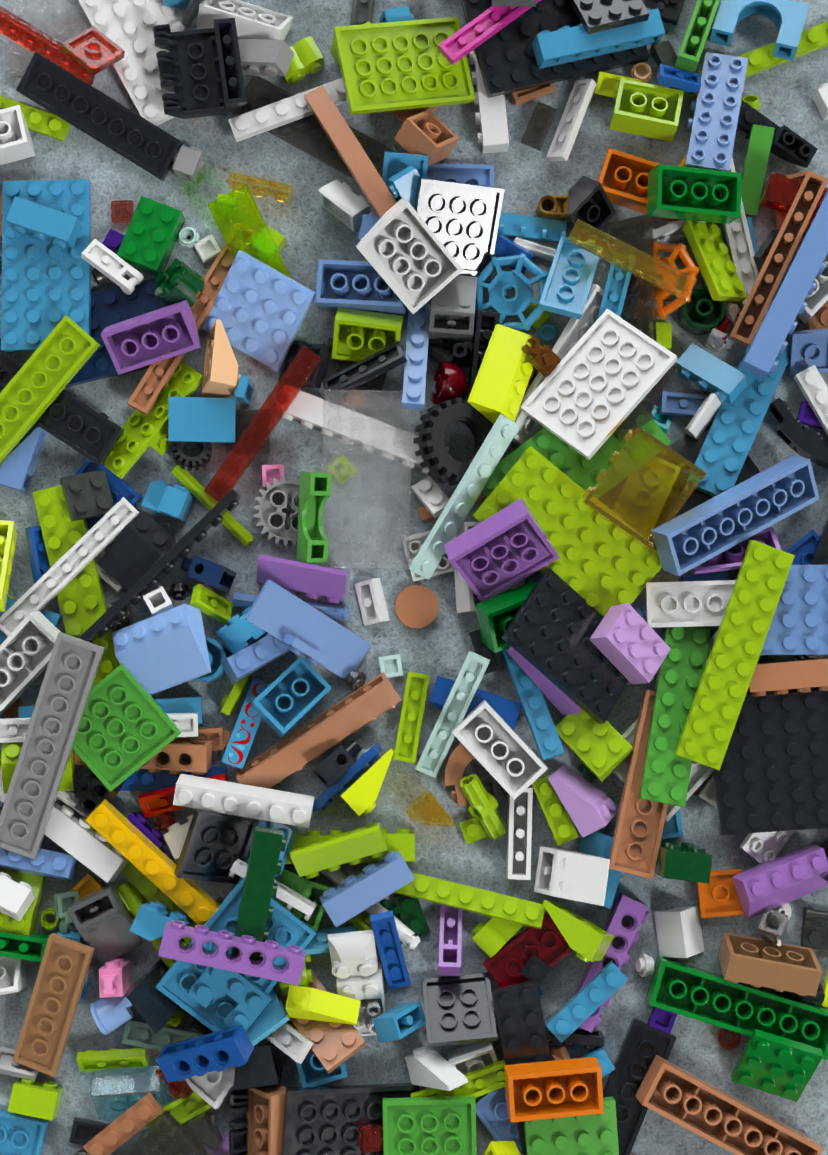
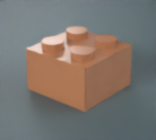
[394,109,460,166]

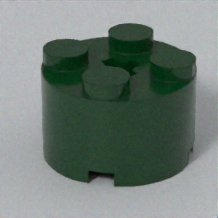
[155,259,205,308]
[677,286,726,335]

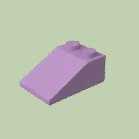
[548,764,617,838]

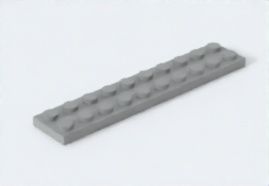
[0,632,104,859]

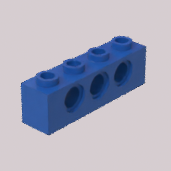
[156,1025,254,1083]

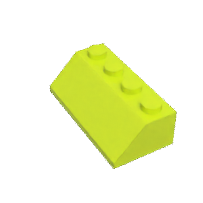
[467,324,541,424]

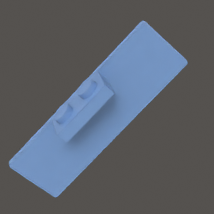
[685,52,748,172]
[245,580,371,682]

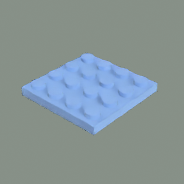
[202,250,316,371]

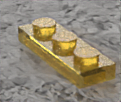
[227,172,294,202]

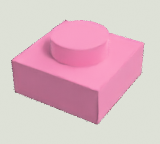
[262,464,284,487]

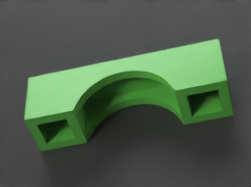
[296,471,332,563]

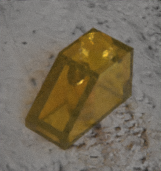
[406,788,456,827]

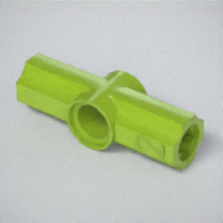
[459,774,507,840]

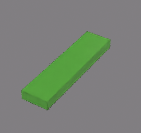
[741,124,775,217]

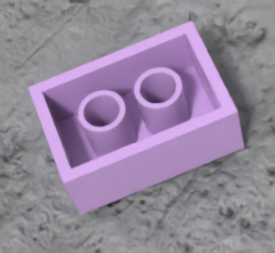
[589,603,671,684]

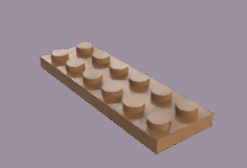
[13,933,95,1077]

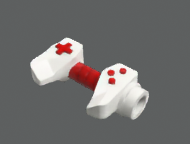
[705,302,741,351]

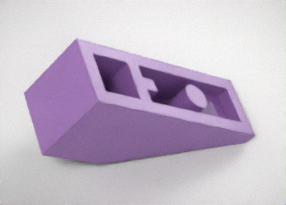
[437,904,463,976]

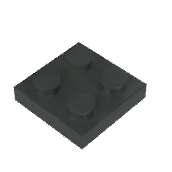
[60,470,114,522]

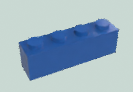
[429,676,522,729]

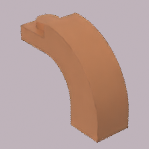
[444,742,475,807]

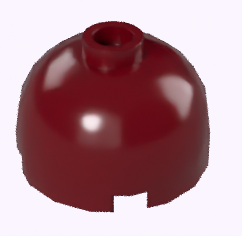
[431,361,469,404]

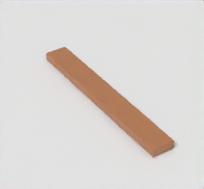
[304,86,397,219]

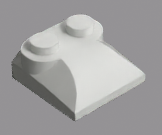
[328,930,378,979]

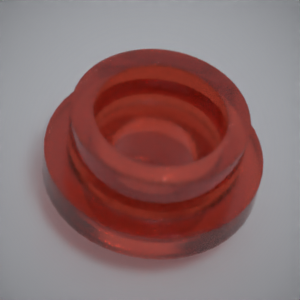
[154,812,176,831]
[717,1028,741,1050]

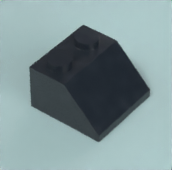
[568,176,616,242]

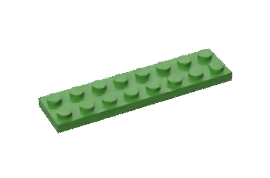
[639,626,711,807]

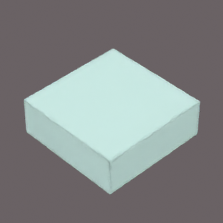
[378,654,403,678]

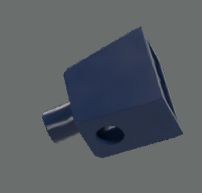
[181,556,237,593]

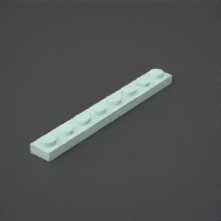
[409,414,520,579]

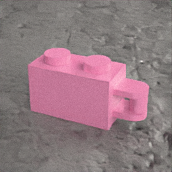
[99,956,132,998]

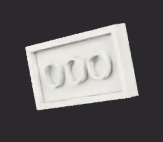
[646,580,736,628]

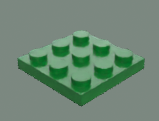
[731,1029,823,1102]

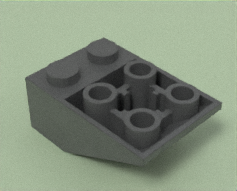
[429,275,477,342]
[68,883,143,964]

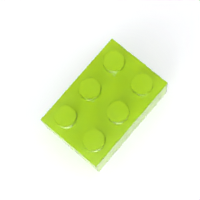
[555,709,633,783]

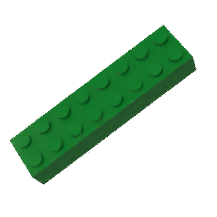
[645,956,828,1060]

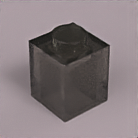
[759,908,788,947]

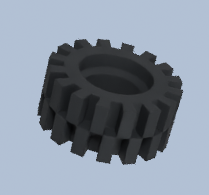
[172,442,212,471]

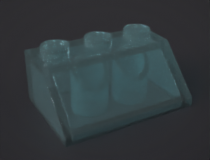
[91,1064,167,1120]

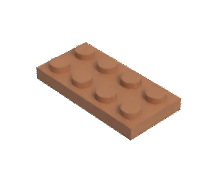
[279,971,366,1074]

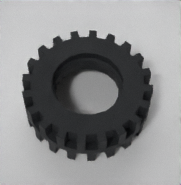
[413,398,494,486]

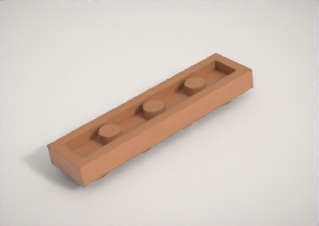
[83,1092,164,1155]

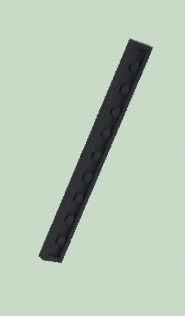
[79,489,241,644]

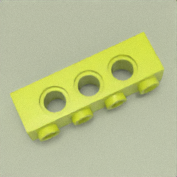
[0,520,17,612]

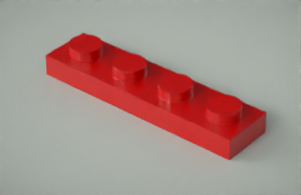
[138,773,228,818]

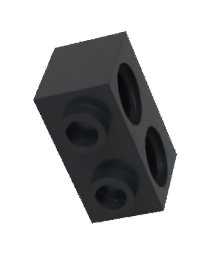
[74,773,125,816]

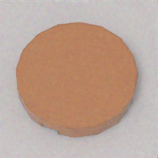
[395,585,439,629]

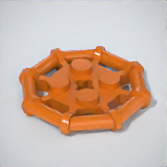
[626,240,699,320]

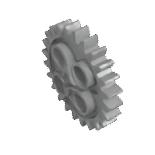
[253,475,324,546]

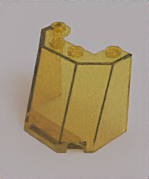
[583,426,707,552]

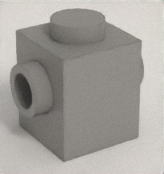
[172,145,206,183]

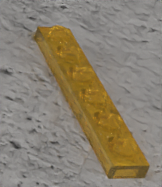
[567,219,697,301]

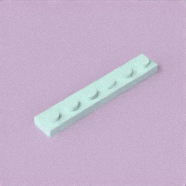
[415,651,490,778]

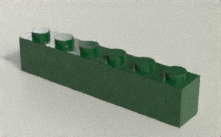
[231,826,287,961]

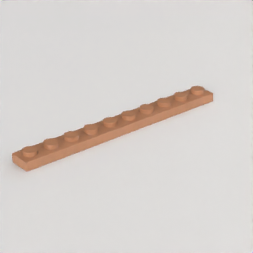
[127,222,258,416]

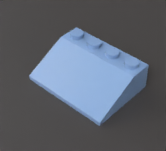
[112,604,211,695]

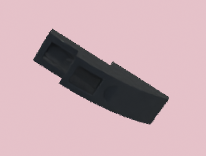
[737,103,818,168]
[768,398,828,469]

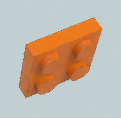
[696,868,745,918]

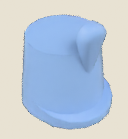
[90,995,134,1035]

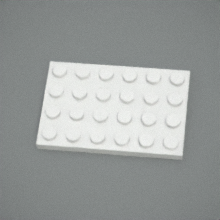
[520,309,677,460]

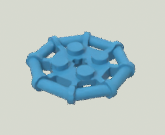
[475,253,548,331]

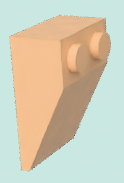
[200,319,241,398]

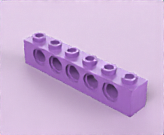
[574,892,649,1033]
[158,920,306,986]

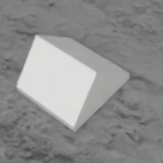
[653,905,704,958]
[0,956,27,995]
[448,1041,498,1074]

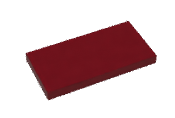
[482,912,573,987]

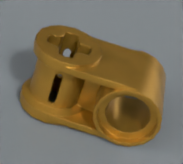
[536,195,573,222]

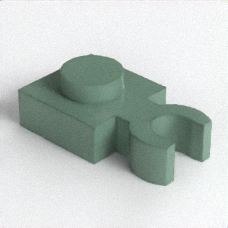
[53,890,79,933]

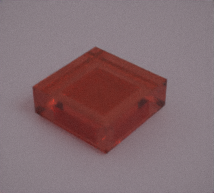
[111,200,134,224]

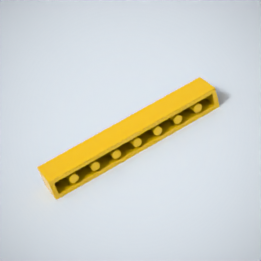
[85,799,220,926]

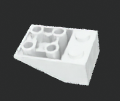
[534,846,610,906]
[336,962,386,1036]

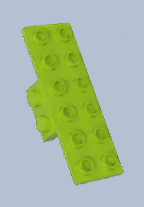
[104,361,204,479]

